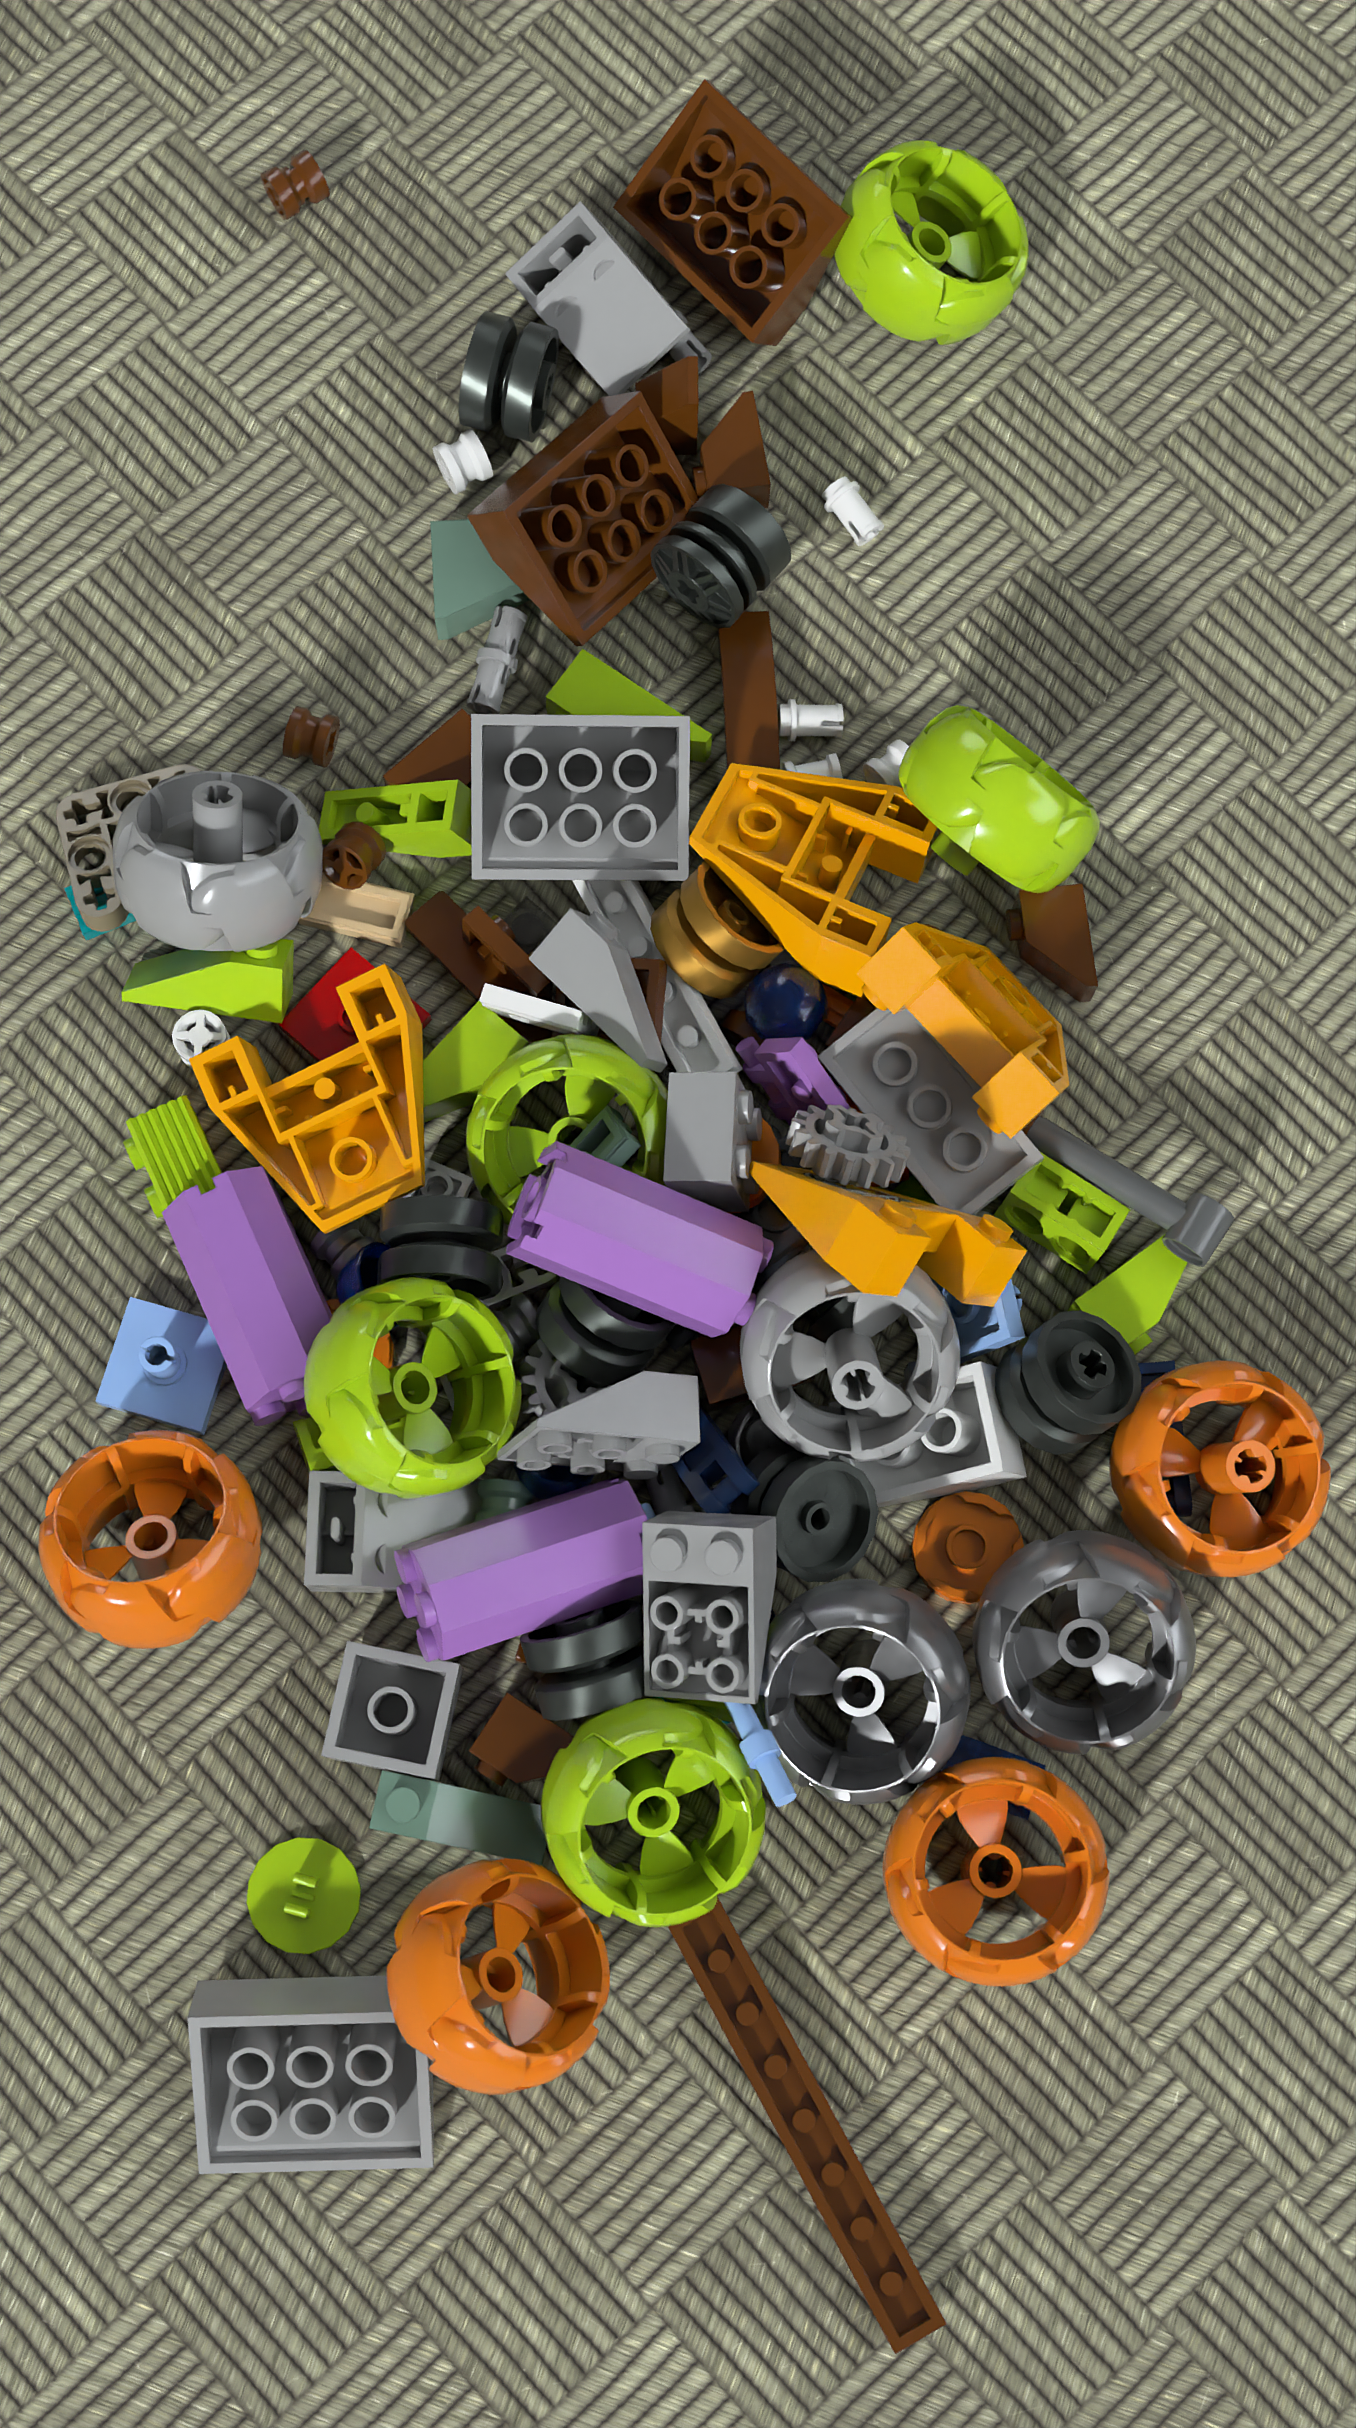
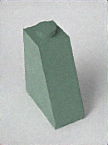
[430,519,531,640]

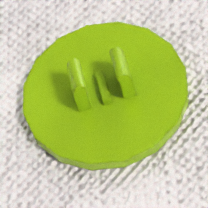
[246,1837,361,1954]

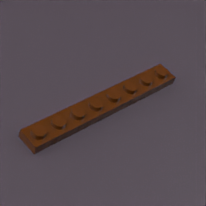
[668,1896,947,2354]

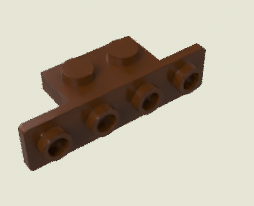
[405,891,555,1044]

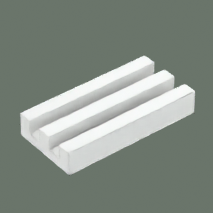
[479,983,600,1037]

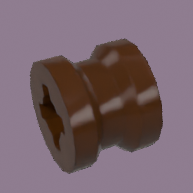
[283,706,340,768]
[322,821,386,890]

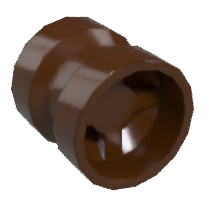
[260,149,330,221]

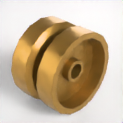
[650,861,784,999]

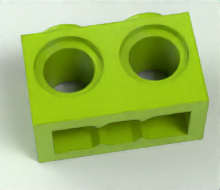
[994,1151,1130,1274]

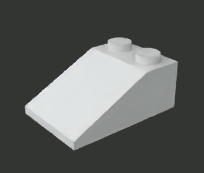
[829,1361,1027,1507]

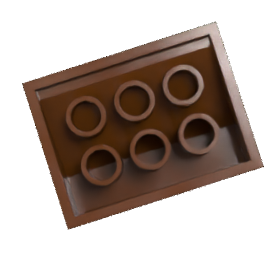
[613,79,852,346]
[466,391,699,647]

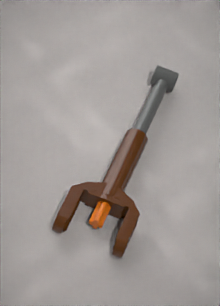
[719,941,1235,1267]

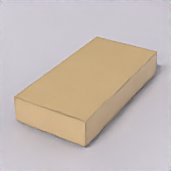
[299,872,416,949]

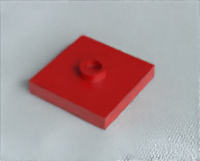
[278,947,432,1062]

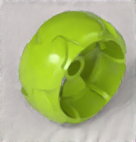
[834,140,1029,345]
[898,705,1100,894]
[466,1034,668,1226]
[304,1277,522,1498]
[541,1697,766,1927]

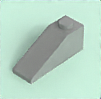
[528,908,668,1073]

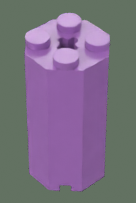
[506,1141,774,1338]
[162,1166,332,1426]
[394,1477,647,1663]

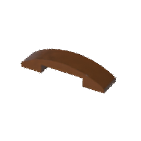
[718,611,780,771]

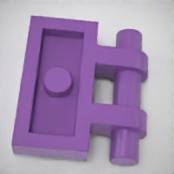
[736,1037,851,1126]

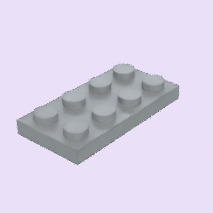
[818,1008,1044,1215]

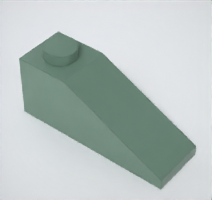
[369,1770,546,1865]

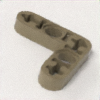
[56,764,202,932]

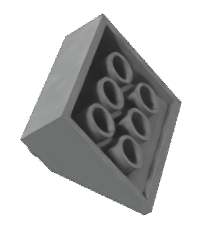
[471,714,690,881]
[187,1975,434,2174]

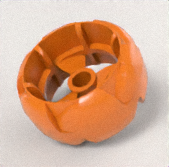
[1109,1360,1331,1577]
[38,1430,263,1649]
[883,1757,1110,1987]
[387,1858,610,2095]

